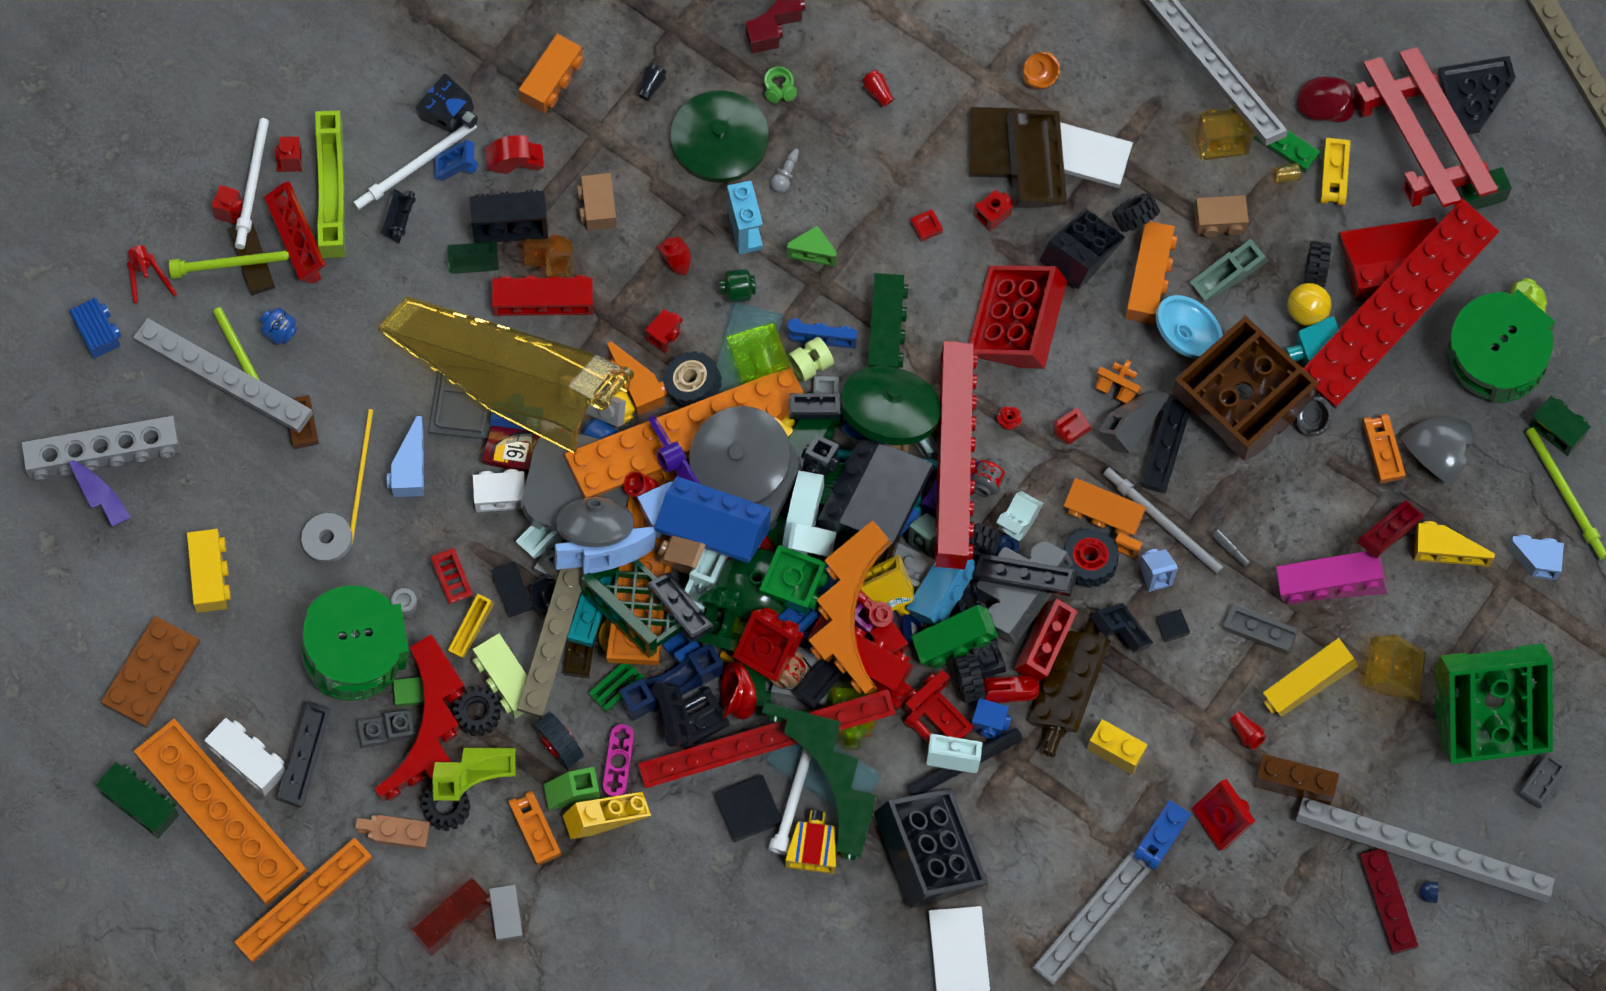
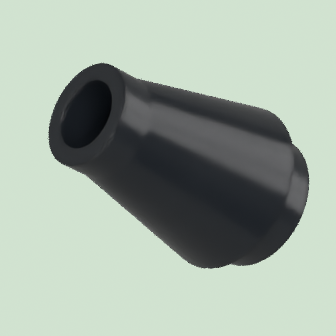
[637,63,667,101]

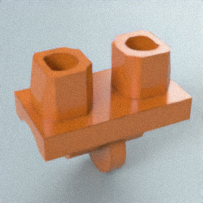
[1095,360,1142,403]

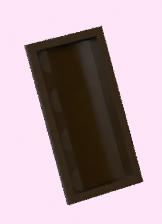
[1007,109,1067,208]

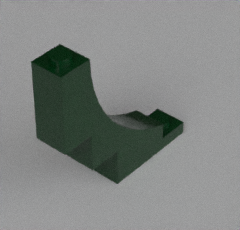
[762,702,877,861]

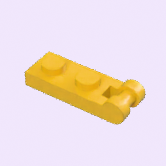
[1320,138,1350,206]

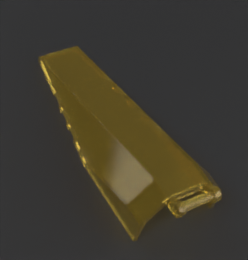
[378,296,634,453]

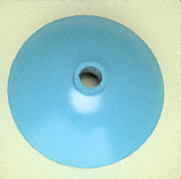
[1155,295,1223,359]

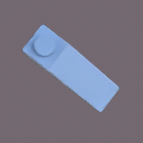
[387,416,424,497]

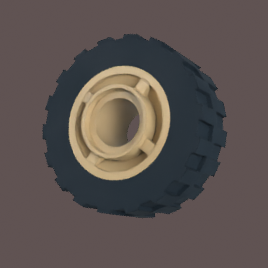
[663,351,722,407]

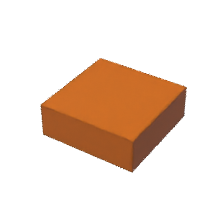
[1115,533,1142,559]

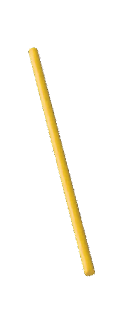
[350,409,373,544]

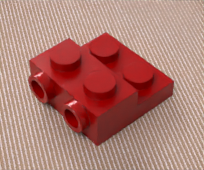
[733,608,804,682]

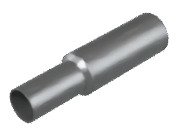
[1211,529,1251,568]

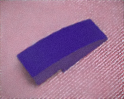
[68,460,131,528]

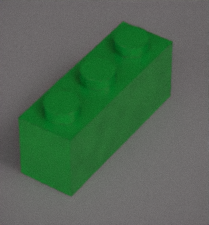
[912,605,998,669]

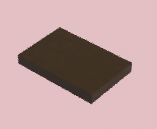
[970,107,1020,178]

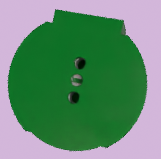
[1447,289,1556,403]
[301,585,409,701]

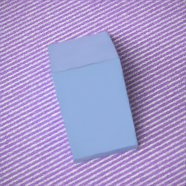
[638,482,673,538]

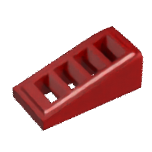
[430,548,473,605]

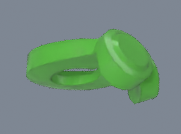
[764,67,797,103]

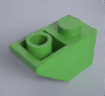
[544,767,600,810]

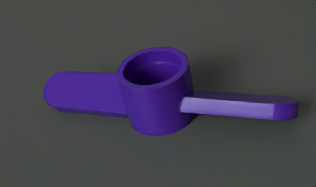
[648,415,700,484]

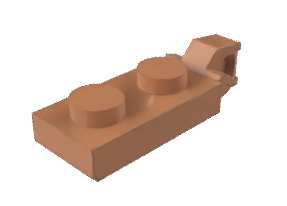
[355,815,430,850]

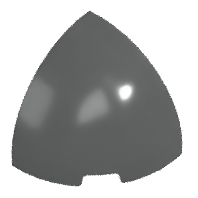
[1401,417,1473,486]

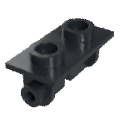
[380,189,416,244]

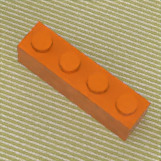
[1125,221,1178,325]

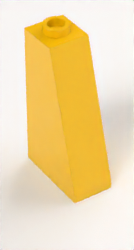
[1263,638,1358,717]

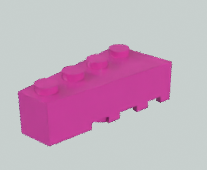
[1276,551,1388,604]

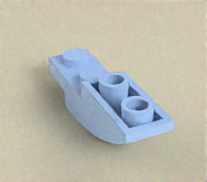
[554,527,656,574]

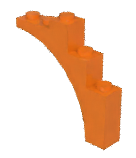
[809,520,892,695]

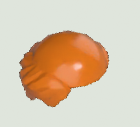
[1023,51,1060,89]

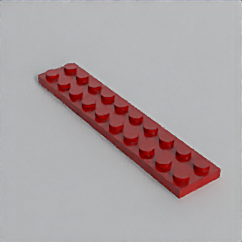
[1303,198,1500,409]

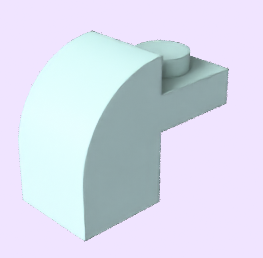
[996,491,1044,541]

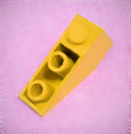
[563,792,651,839]

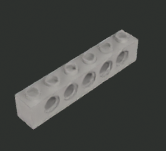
[22,416,181,480]

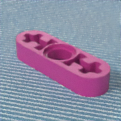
[603,724,634,797]

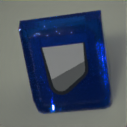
[901,614,921,647]

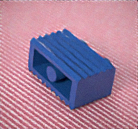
[69,298,122,359]

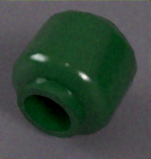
[719,269,756,303]

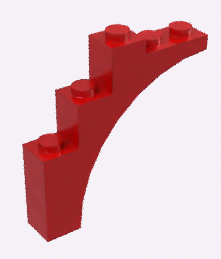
[375,634,465,802]

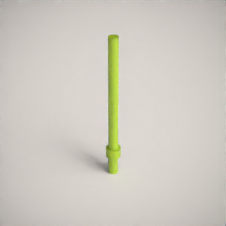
[1525,427,1606,560]

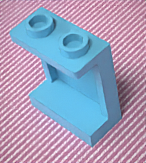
[727,181,763,255]

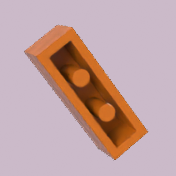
[519,34,584,114]
[1064,478,1147,537]

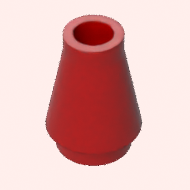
[861,70,894,107]
[1229,711,1267,750]

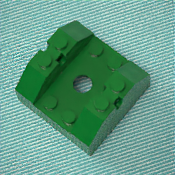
[1434,643,1553,764]

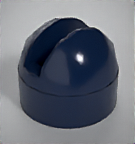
[1419,882,1438,903]

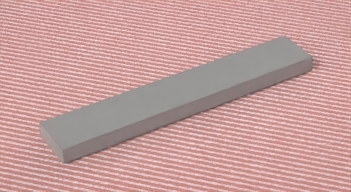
[1032,851,1152,986]

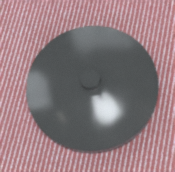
[689,406,792,504]

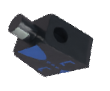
[416,73,478,133]

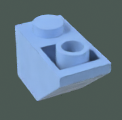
[1508,535,1564,580]

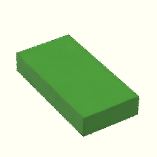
[393,677,425,707]

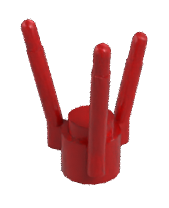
[127,245,177,304]

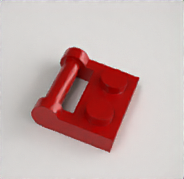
[904,690,974,745]

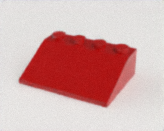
[1339,218,1452,301]
[969,265,1068,369]

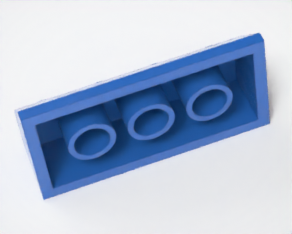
[655,476,771,563]

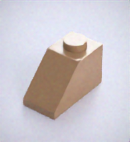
[658,536,705,574]

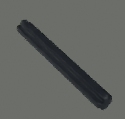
[906,728,1023,796]

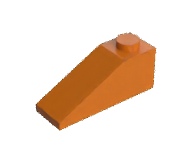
[607,341,668,416]

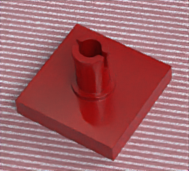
[1191,779,1256,851]

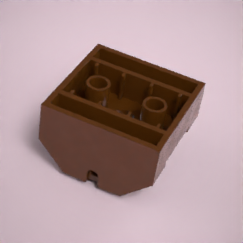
[1171,315,1318,461]

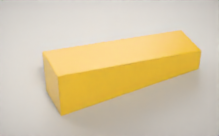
[448,594,495,659]

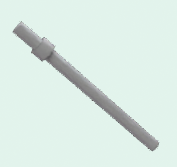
[1103,467,1223,574]

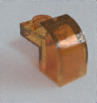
[524,235,574,277]

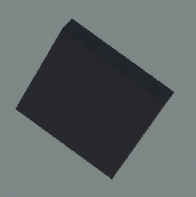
[714,775,782,842]

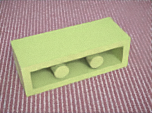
[472,634,527,719]

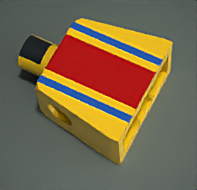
[786,810,836,874]

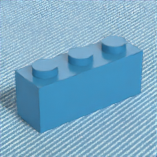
[906,559,976,626]

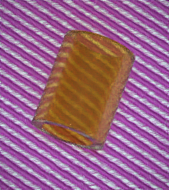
[1275,163,1301,183]

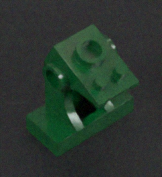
[684,585,742,650]

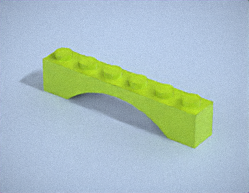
[315,110,346,258]

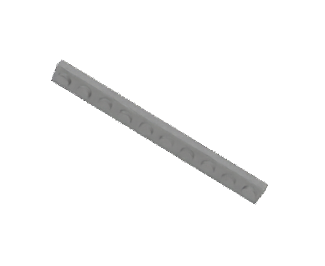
[1144,0,1287,146]
[1296,797,1555,903]

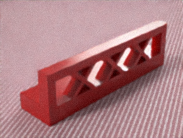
[264,181,326,284]

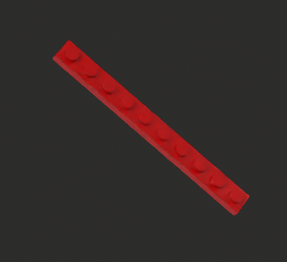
[638,689,896,788]

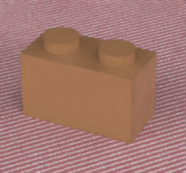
[577,173,617,231]
[1194,195,1249,237]

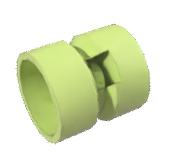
[787,337,834,382]

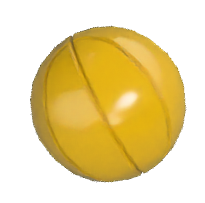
[1287,283,1332,327]

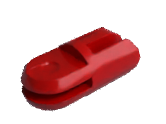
[983,676,1040,703]

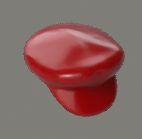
[721,661,757,720]

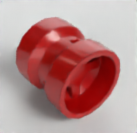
[624,471,659,499]

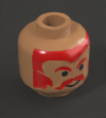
[770,651,806,690]

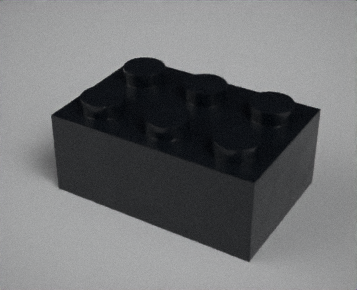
[470,189,549,244]

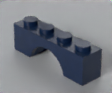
[619,644,723,721]

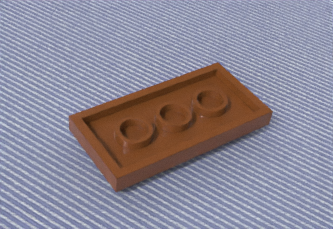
[101,616,200,729]

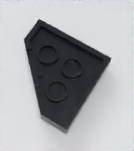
[1438,56,1516,135]

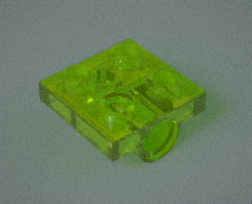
[727,322,790,384]

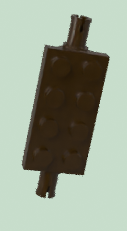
[1029,612,1110,757]

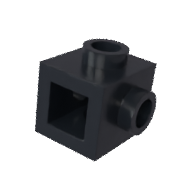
[801,434,840,480]

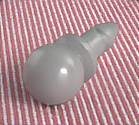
[770,148,799,193]

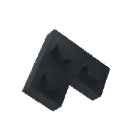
[1091,603,1153,653]

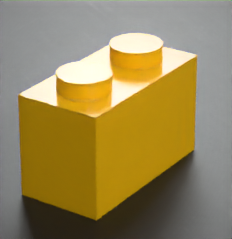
[1087,719,1148,775]

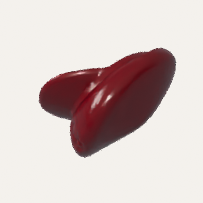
[1297,76,1355,122]

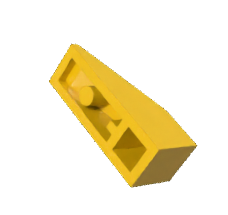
[1414,521,1495,567]

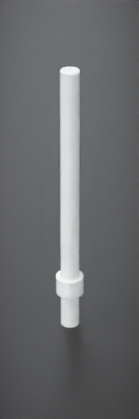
[235,118,269,249]
[353,125,477,210]

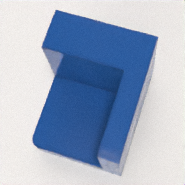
[663,630,701,665]

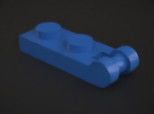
[787,318,858,349]
[1132,800,1192,871]

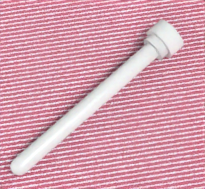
[768,748,812,855]

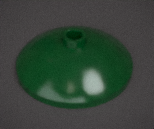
[718,549,788,622]

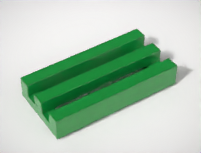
[589,664,644,713]

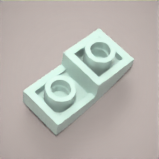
[788,523,836,557]

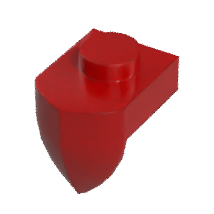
[657,236,691,276]
[1053,407,1092,444]

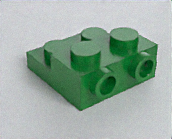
[759,545,830,615]

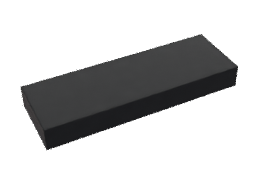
[648,572,713,642]

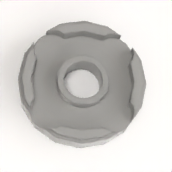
[301,513,353,563]

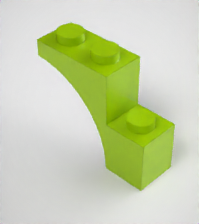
[433,748,516,801]

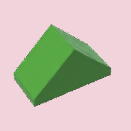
[787,226,837,267]

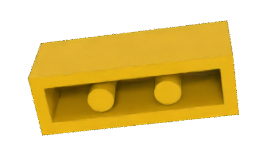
[187,529,231,613]

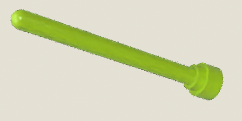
[169,251,289,279]

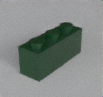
[95,762,179,839]

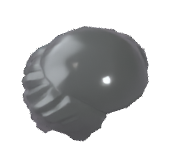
[1297,396,1334,437]

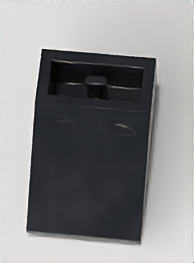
[1039,209,1125,289]

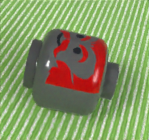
[971,458,1006,497]

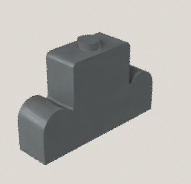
[977,542,1074,645]

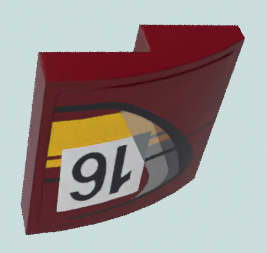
[482,426,544,473]

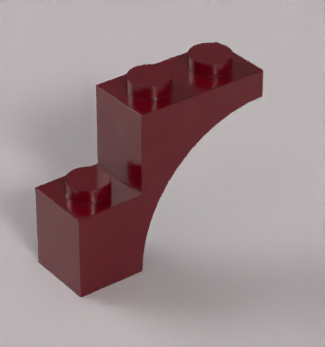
[746,0,806,54]

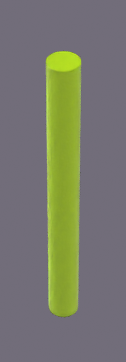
[213,307,260,380]

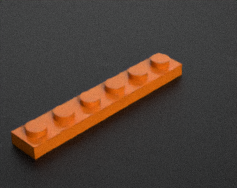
[234,838,373,964]

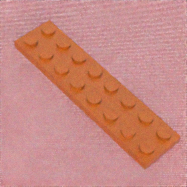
[133,718,307,905]

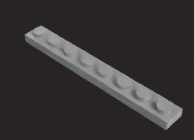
[133,318,313,433]

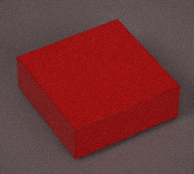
[910,209,943,242]

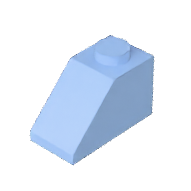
[1139,549,1178,592]

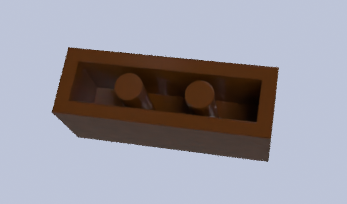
[1254,754,1339,805]

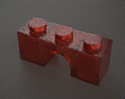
[412,878,491,956]

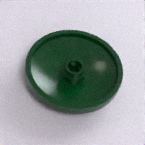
[671,90,769,183]
[840,366,941,445]

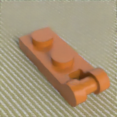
[1362,413,1406,484]
[508,791,561,866]

